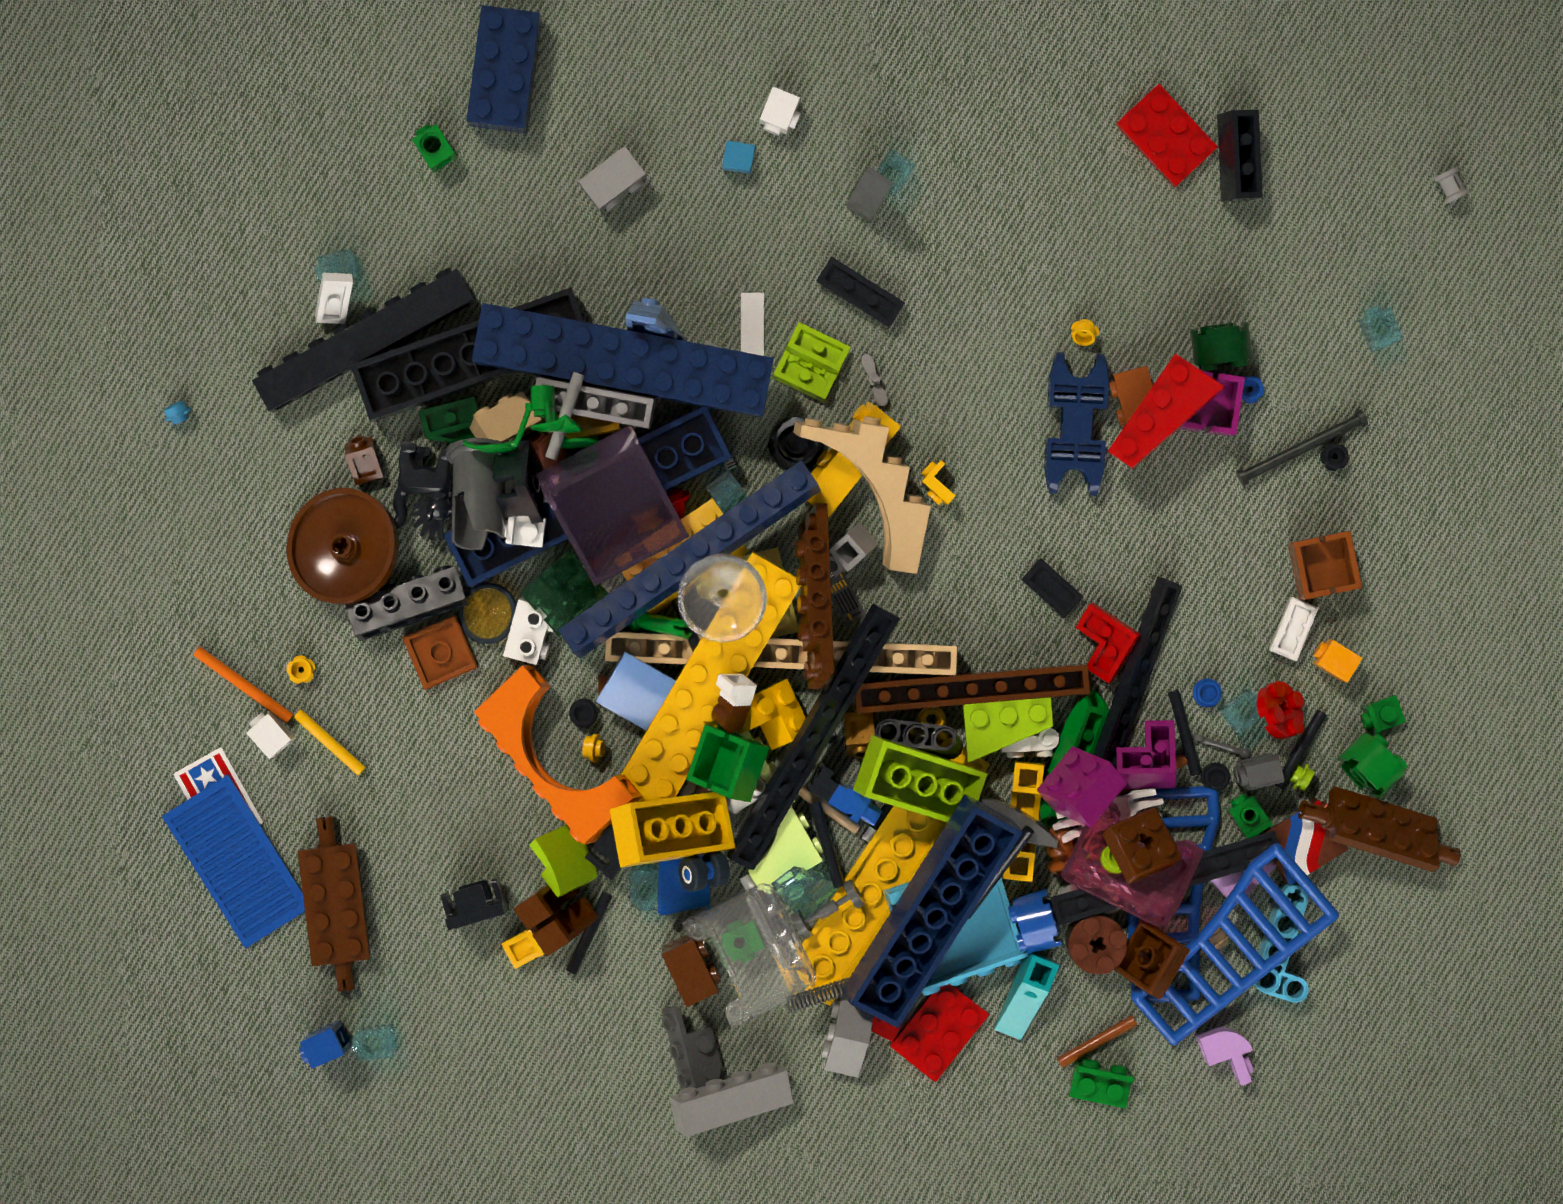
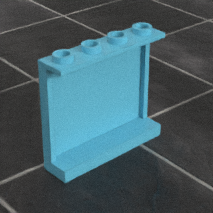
[883,878,1028,995]

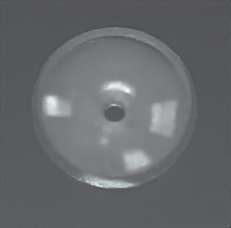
[678,554,767,642]

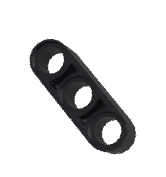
[876,719,963,759]

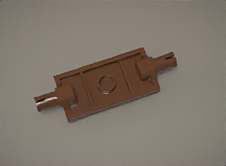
[1298,786,1461,872]
[297,816,371,991]

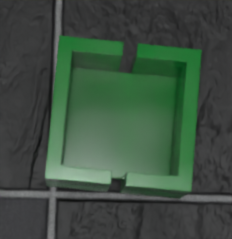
[686,724,770,802]

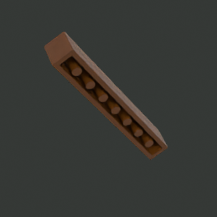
[855,663,1090,714]

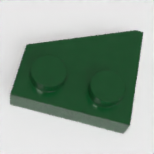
[418,395,479,444]

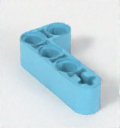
[1252,883,1309,1003]

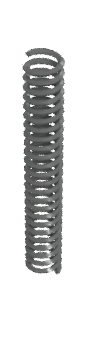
[786,977,850,1013]

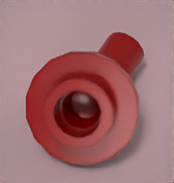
[662,488,690,527]

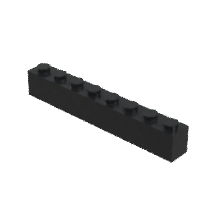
[252,268,476,413]

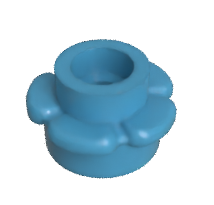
[163,400,191,425]

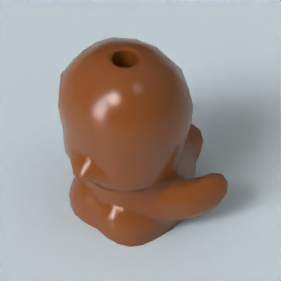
[1045,828,1086,875]

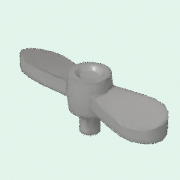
[861,354,888,406]

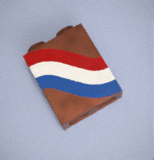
[1258,798,1349,886]

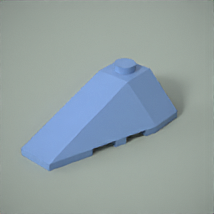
[626,298,687,341]

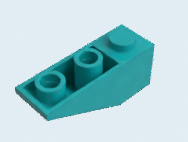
[994,951,1060,1040]

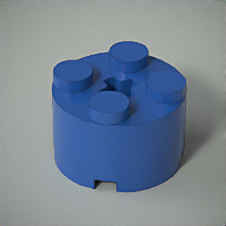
[1008,889,1063,955]

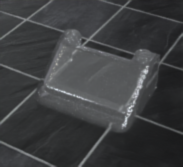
[681,883,816,1028]

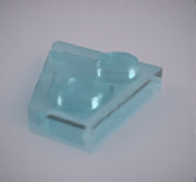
[771,866,839,916]

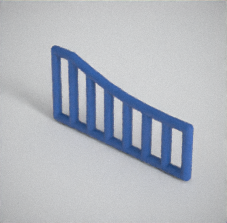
[1121,786,1220,1003]
[1131,843,1339,1045]

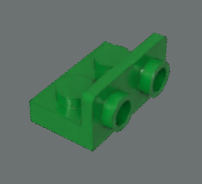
[1068,1058,1135,1109]

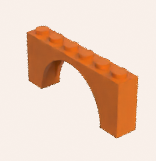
[474,665,643,844]

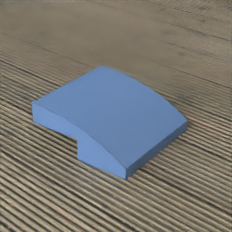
[595,652,676,730]

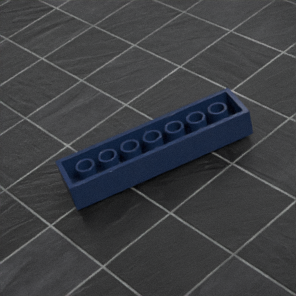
[842,794,1023,1028]

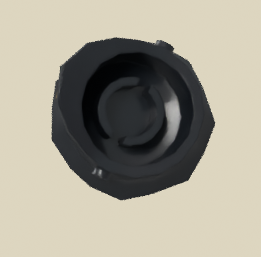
[768,416,823,470]

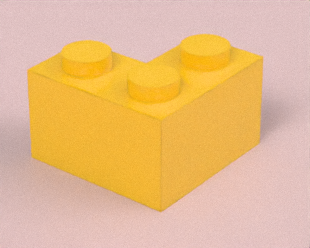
[738,679,806,750]

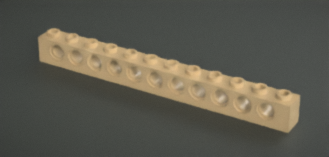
[605,632,957,676]

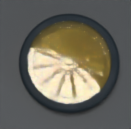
[459,583,517,644]

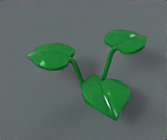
[463,385,599,453]

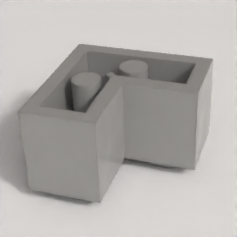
[821,995,873,1078]

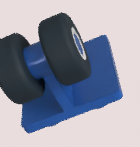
[658,851,730,915]

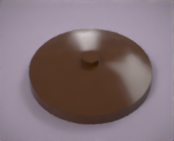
[286,488,399,605]

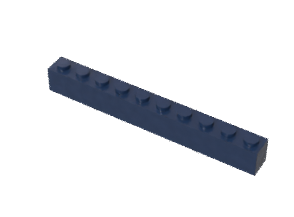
[558,460,821,658]

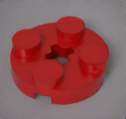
[1257,681,1304,740]

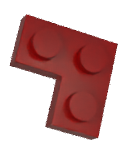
[1076,603,1141,683]

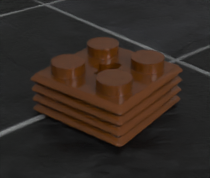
[1102,807,1182,884]
[1114,920,1190,999]

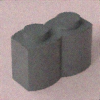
[1233,753,1284,791]

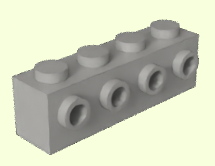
[670,1063,793,1137]

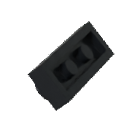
[816,256,905,328]

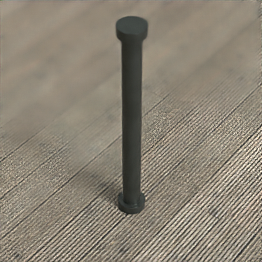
[1236,409,1368,487]

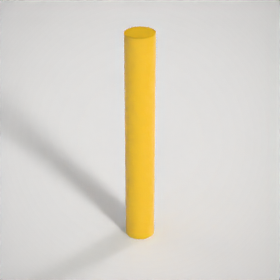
[293,709,366,775]

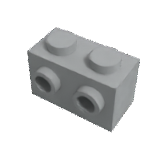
[578,146,647,212]

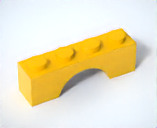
[1003,761,1044,882]

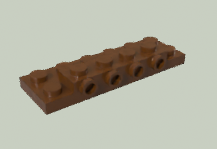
[795,503,834,689]

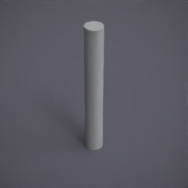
[545,372,584,460]

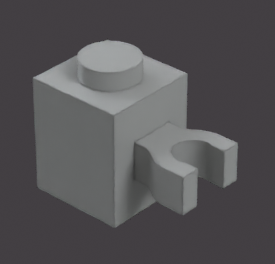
[829,522,879,577]

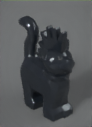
[393,442,453,541]

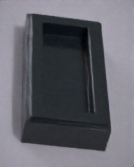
[1021,558,1084,618]

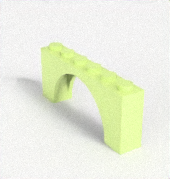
[717,725,823,896]

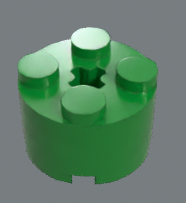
[1337,733,1408,799]

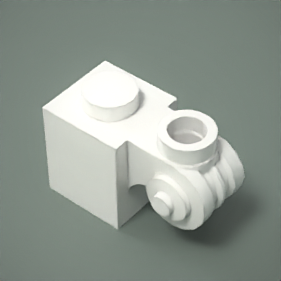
[1000,728,1059,758]

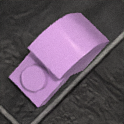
[1196,1027,1253,1086]

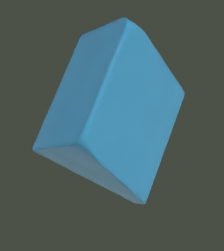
[722,141,755,174]

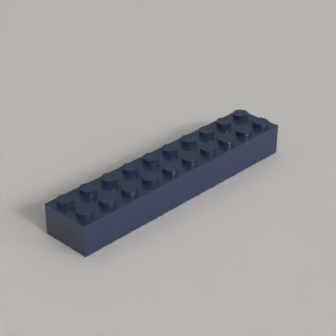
[472,303,774,418]
[444,407,732,587]

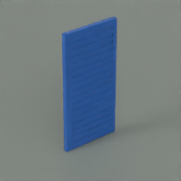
[162,774,305,948]

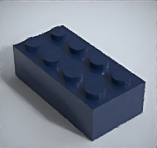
[466,5,542,134]

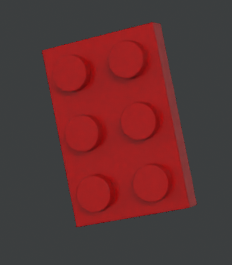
[1115,84,1218,188]
[890,984,989,1082]

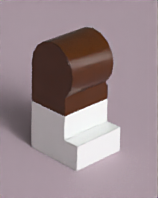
[711,674,757,733]

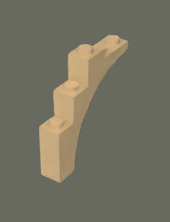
[793,416,931,574]

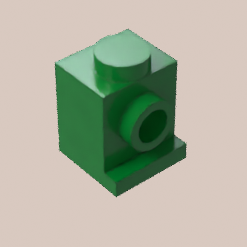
[1226,793,1273,839]

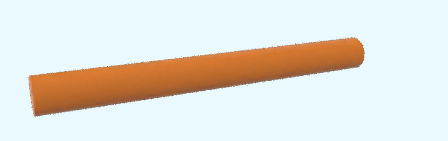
[193,646,294,723]

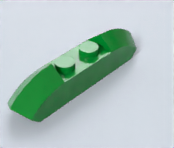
[1040,689,1109,828]

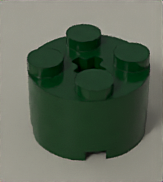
[1190,322,1252,371]

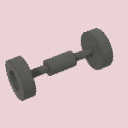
[791,879,865,940]

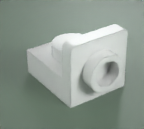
[504,516,546,548]

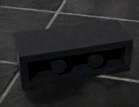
[1217,110,1263,202]

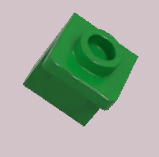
[1360,695,1406,734]

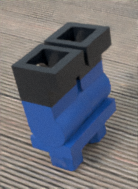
[807,762,883,826]

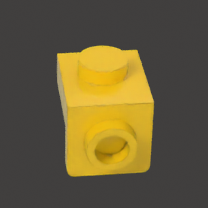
[921,460,956,505]
[501,928,545,969]

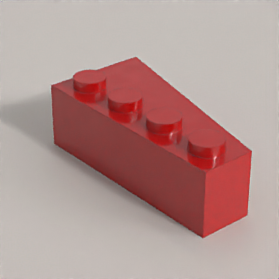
[1108,353,1225,469]

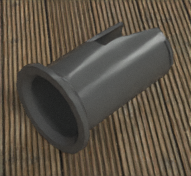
[446,438,513,550]

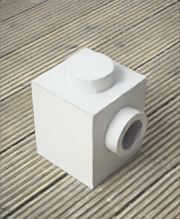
[760,87,801,136]

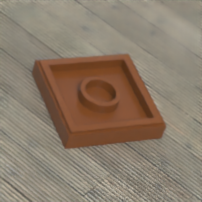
[402,614,479,690]

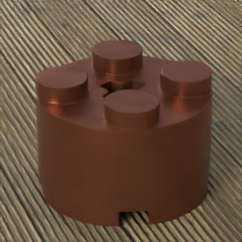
[1065,913,1127,974]

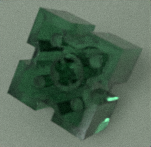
[520,551,609,637]

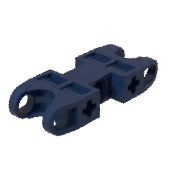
[1044,352,1109,496]

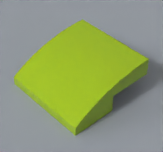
[772,322,851,403]
[529,824,598,897]

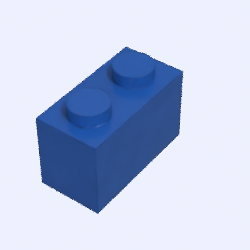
[299,1020,352,1069]

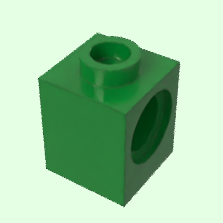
[412,124,458,173]

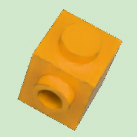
[1312,639,1363,683]

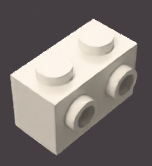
[503,599,557,665]

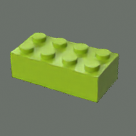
[853,735,988,822]

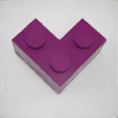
[1116,720,1176,789]

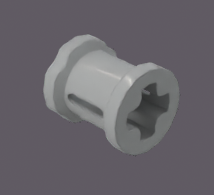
[1434,166,1470,204]

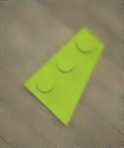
[963,697,1053,763]

